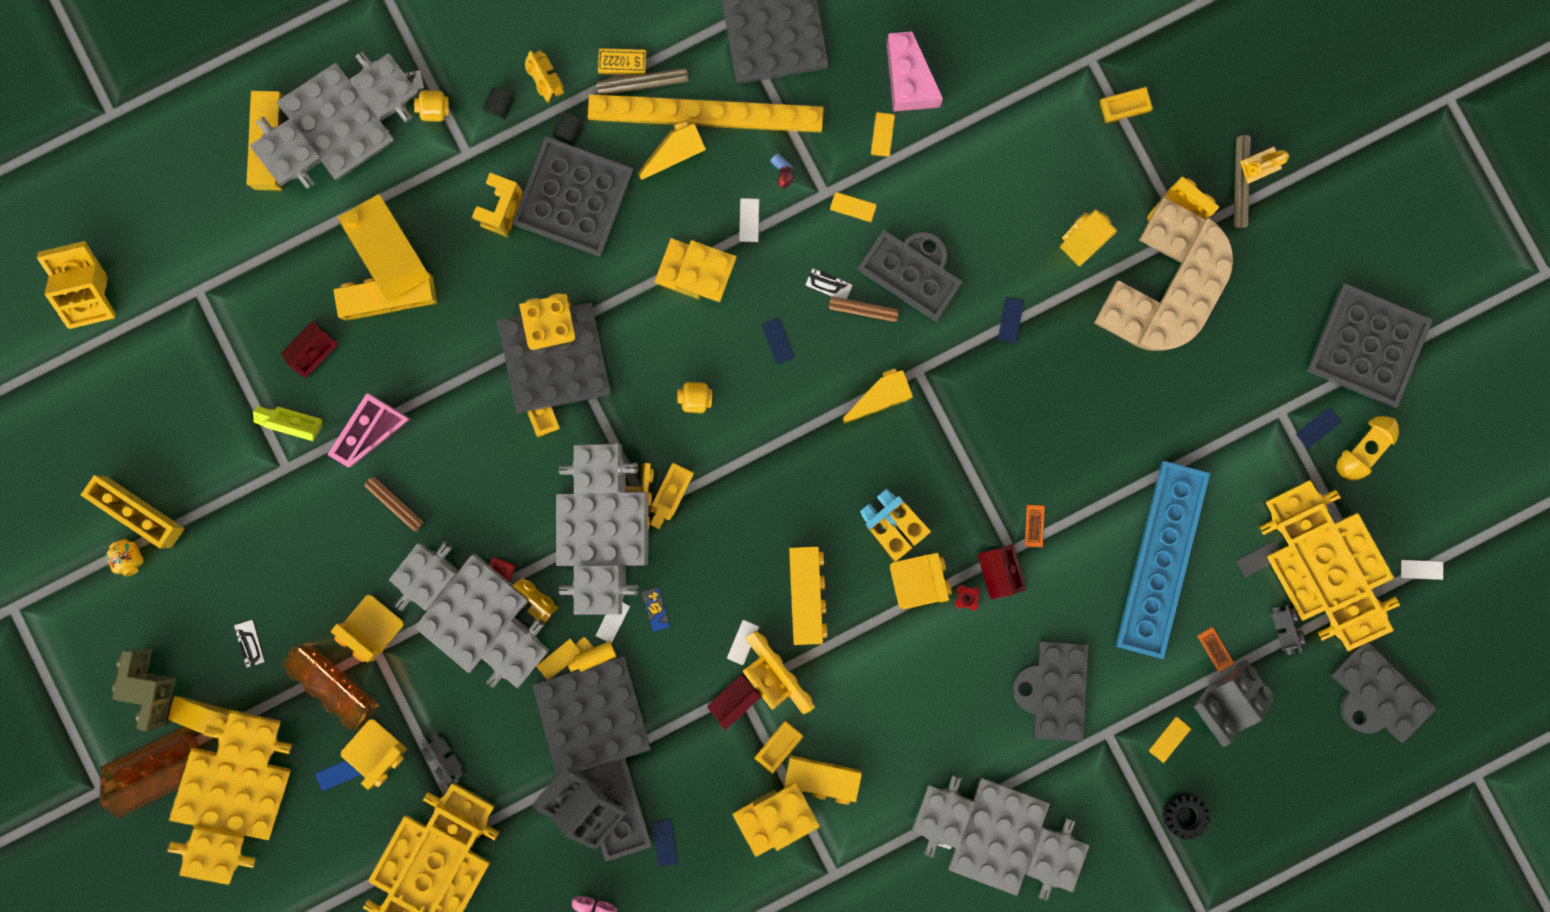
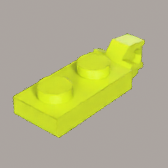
[253,406,323,441]

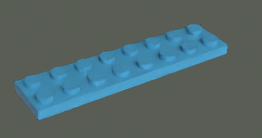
[1115,461,1210,659]

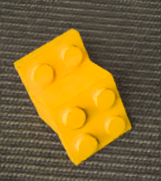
[655,238,736,303]
[37,241,115,329]
[732,782,820,857]

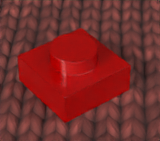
[489,557,516,582]

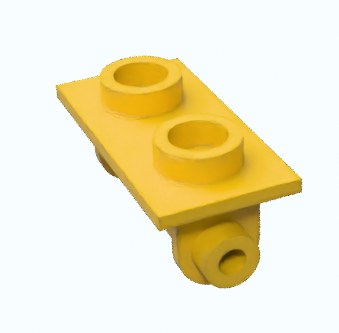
[525,51,564,103]
[1240,146,1289,183]
[512,577,559,623]

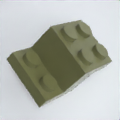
[112,648,175,731]

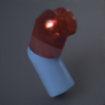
[770,153,794,188]

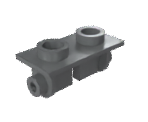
[1271,603,1307,655]
[421,734,464,784]

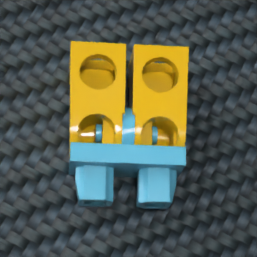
[860,489,931,562]

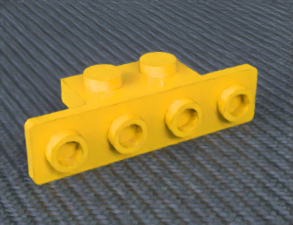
[742,631,815,714]

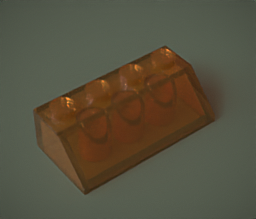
[283,642,379,730]
[100,726,201,819]

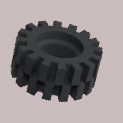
[1162,793,1211,840]

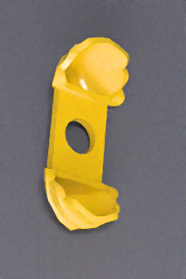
[1336,416,1399,481]

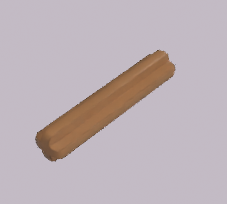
[829,297,899,322]
[365,477,424,531]

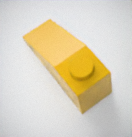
[638,120,706,180]
[843,368,913,424]
[168,696,230,734]

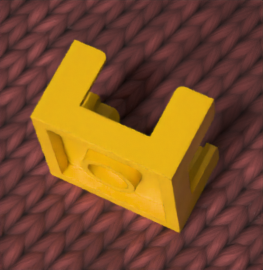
[472,173,524,237]

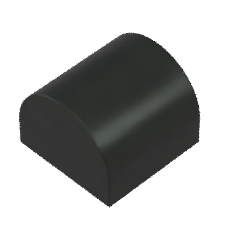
[482,87,515,120]
[552,112,584,145]

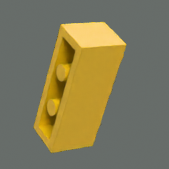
[784,755,862,805]

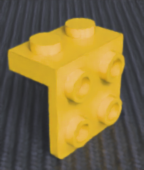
[1147,176,1219,221]
[519,293,576,350]
[890,553,952,609]
[330,595,404,663]
[341,719,408,790]

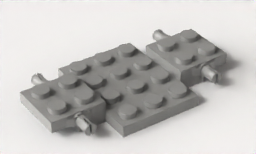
[250,51,418,189]
[556,444,648,615]
[389,542,549,688]
[912,775,1089,901]

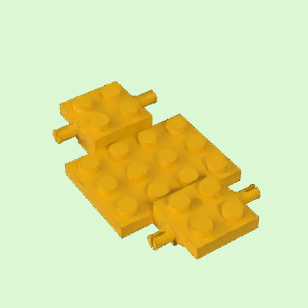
[1259,480,1400,651]
[168,710,291,885]
[363,782,499,912]

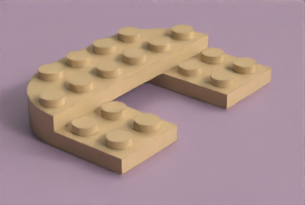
[1094,197,1233,351]

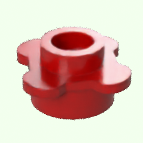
[955,585,980,611]

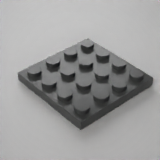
[722,0,829,85]
[512,136,634,258]
[1306,283,1433,408]
[497,303,611,414]
[533,656,652,776]

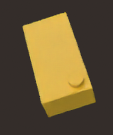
[337,194,430,301]

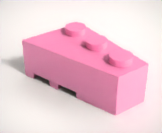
[887,32,943,112]
[327,393,411,467]

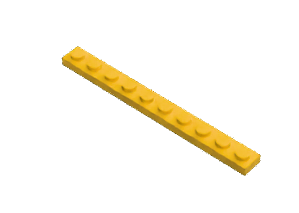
[588,94,823,132]

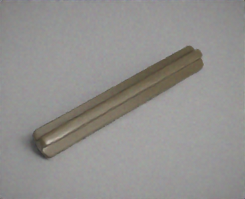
[596,68,689,95]
[1234,135,1251,229]

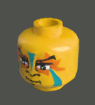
[106,539,144,577]

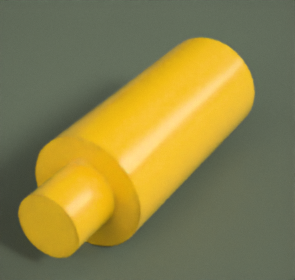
[567,641,617,672]

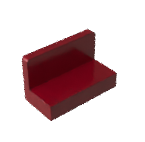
[281,321,338,378]
[978,544,1027,600]
[707,675,761,730]

